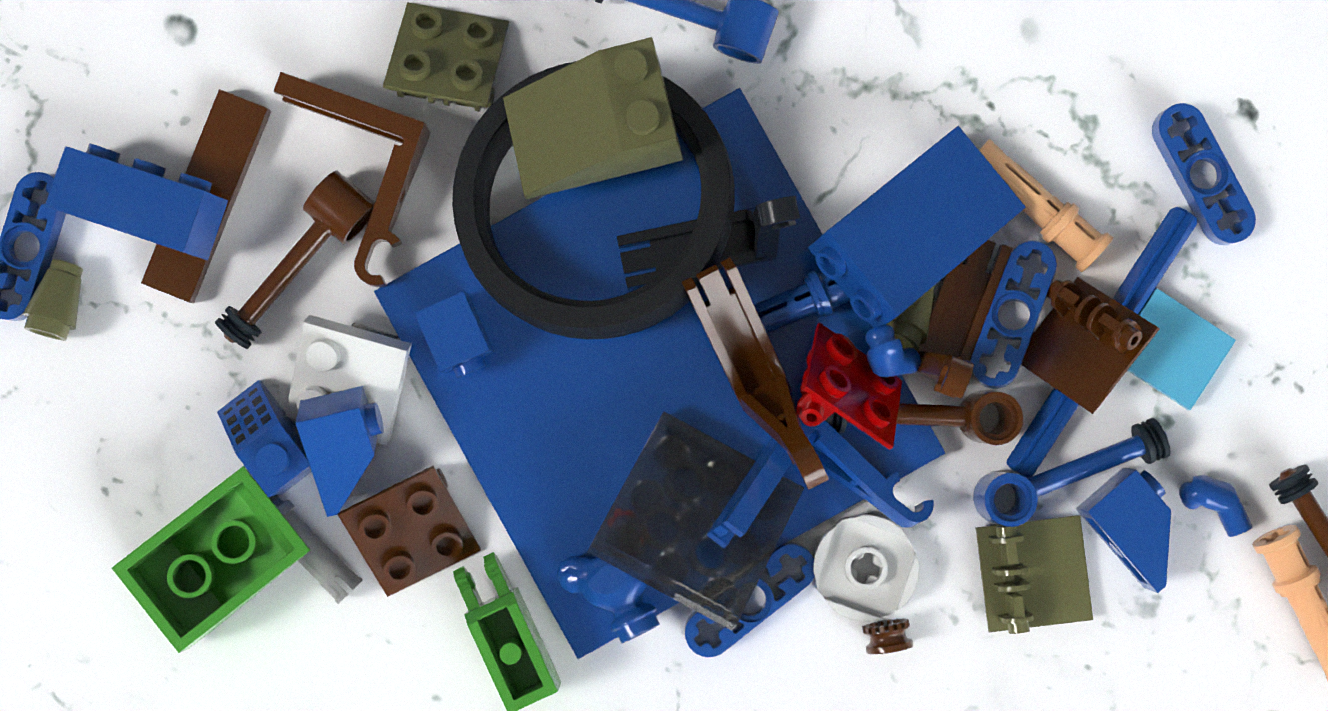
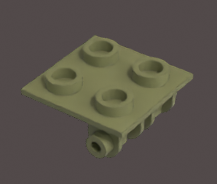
[383,2,509,112]
[975,515,1093,634]

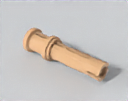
[979,139,1114,273]
[1252,525,1328,681]

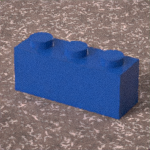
[45,143,228,261]

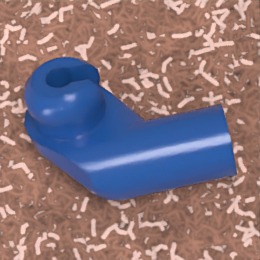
[1179,475,1253,537]

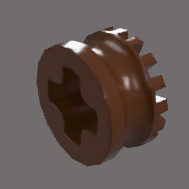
[862,618,913,654]

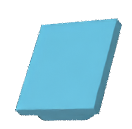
[1127,288,1236,410]

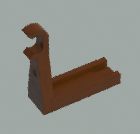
[273,72,431,288]
[915,240,1013,399]
[681,257,829,490]

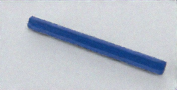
[1006,206,1198,478]

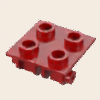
[796,322,902,450]

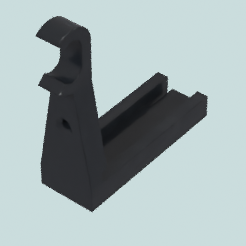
[616,196,800,290]

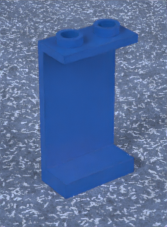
[808,125,1026,328]

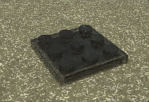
[587,412,805,631]

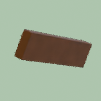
[141,89,272,304]

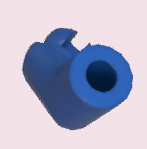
[865,324,921,377]

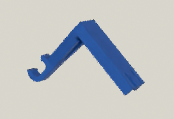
[706,419,934,548]

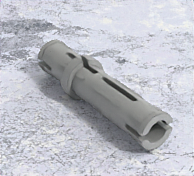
[269,496,363,604]

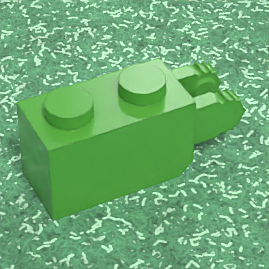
[453,552,561,711]

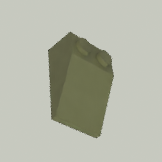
[503,37,683,200]

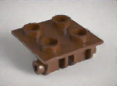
[1021,277,1160,414]
[338,465,481,597]

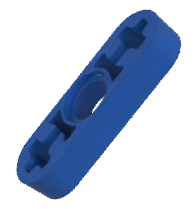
[1152,103,1256,245]
[0,172,66,321]
[971,241,1057,389]
[685,542,814,658]

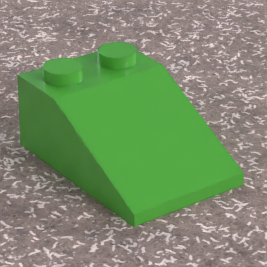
[111,466,311,653]

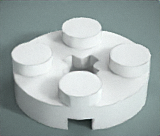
[813,514,920,622]

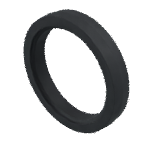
[452,61,735,339]

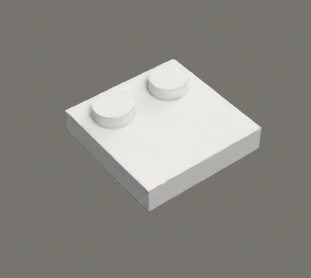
[285,315,412,445]

